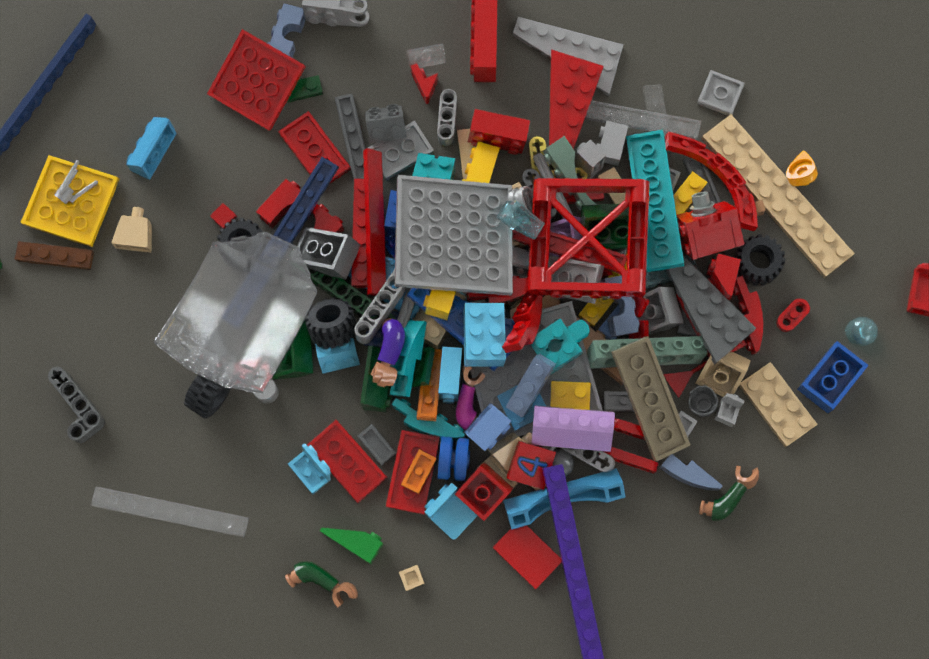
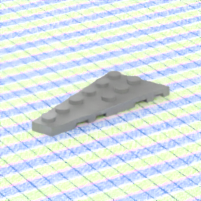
[513,17,623,97]

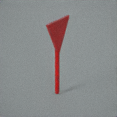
[663,361,707,398]

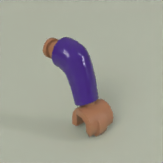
[371,318,405,387]

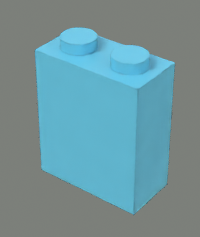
[438,347,462,404]

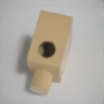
[112,207,152,253]
[487,432,532,472]

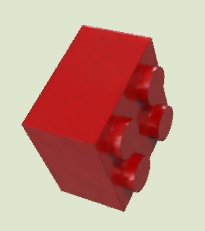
[455,461,513,521]

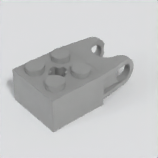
[302,0,369,27]

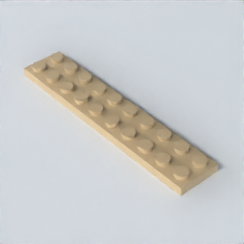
[702,114,855,278]

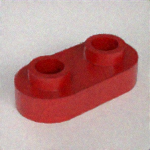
[776,299,810,332]

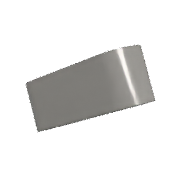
[437,89,457,146]

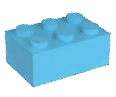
[463,303,506,367]

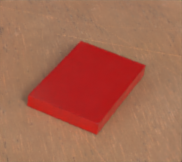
[493,525,562,590]

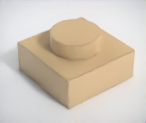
[399,565,425,591]

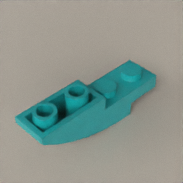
[390,320,427,397]
[392,398,465,441]

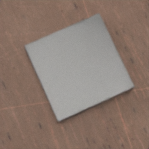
[697,70,745,116]

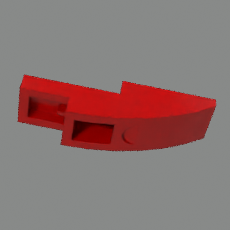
[466,276,528,304]
[733,276,763,355]
[502,293,543,353]

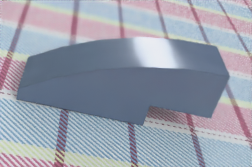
[660,454,722,491]

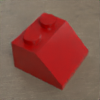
[706,254,741,300]

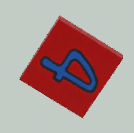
[506,440,556,490]

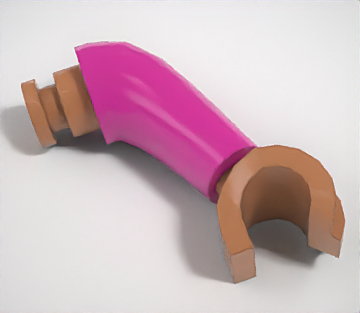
[456,365,486,430]

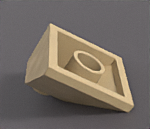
[696,352,751,397]

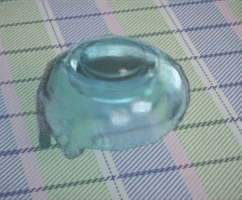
[846,317,878,346]

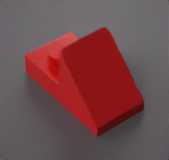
[410,63,438,104]

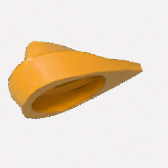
[786,150,818,186]

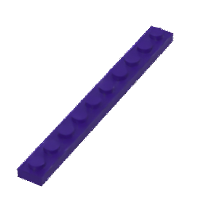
[542,464,604,659]

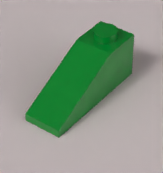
[320,528,384,564]

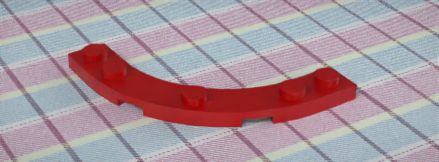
[665,131,758,231]

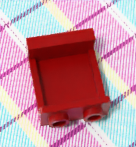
[906,263,929,317]

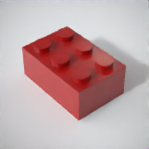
[468,109,530,155]

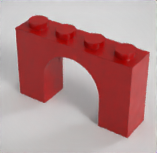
[256,179,344,233]

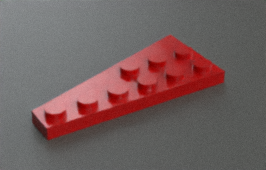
[549,49,604,165]

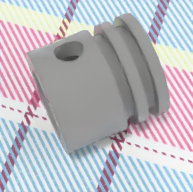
[253,377,279,404]

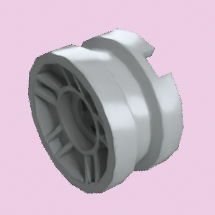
[509,186,533,215]

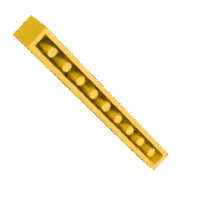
[423,141,500,320]

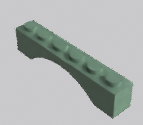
[543,136,597,211]

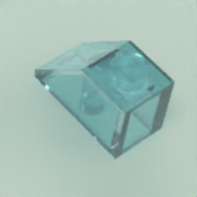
[496,201,545,239]

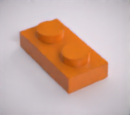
[401,450,437,494]

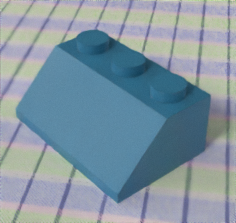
[126,117,177,180]

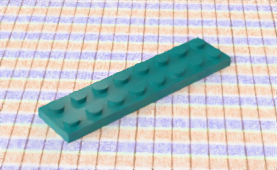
[626,130,684,272]

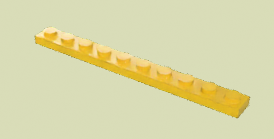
[578,171,708,328]

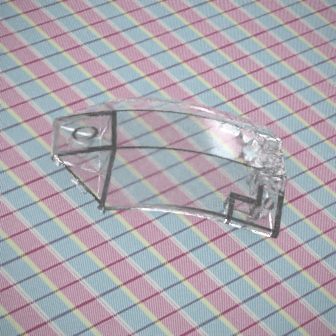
[154,231,317,394]

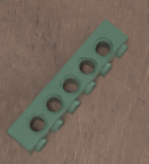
[587,336,707,368]

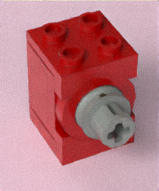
[677,192,744,260]

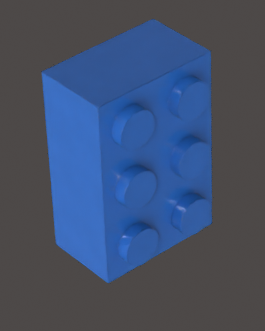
[797,341,868,413]

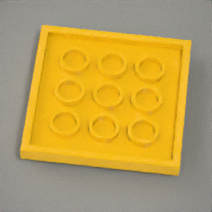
[20,155,120,247]

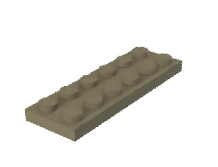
[611,336,690,461]

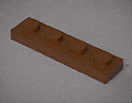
[15,241,94,270]

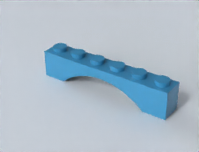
[503,468,626,530]

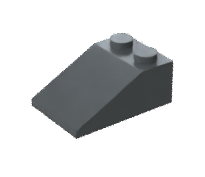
[291,227,361,279]

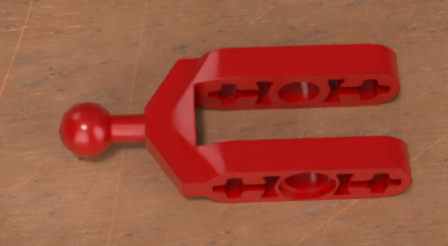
[598,418,659,473]

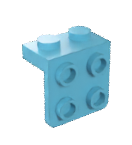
[315,338,360,374]
[288,443,331,495]
[425,483,478,540]

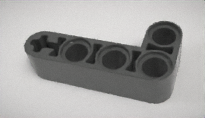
[48,367,105,443]

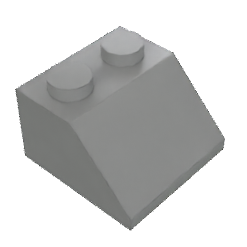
[635,287,684,334]

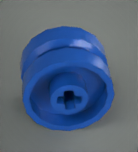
[438,436,470,481]

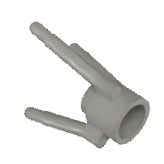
[54,160,98,204]

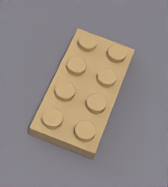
[739,362,818,447]

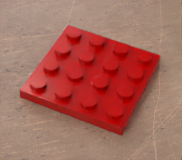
[207,29,306,131]

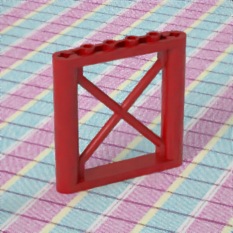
[527,178,650,299]

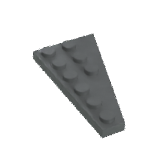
[665,255,756,365]

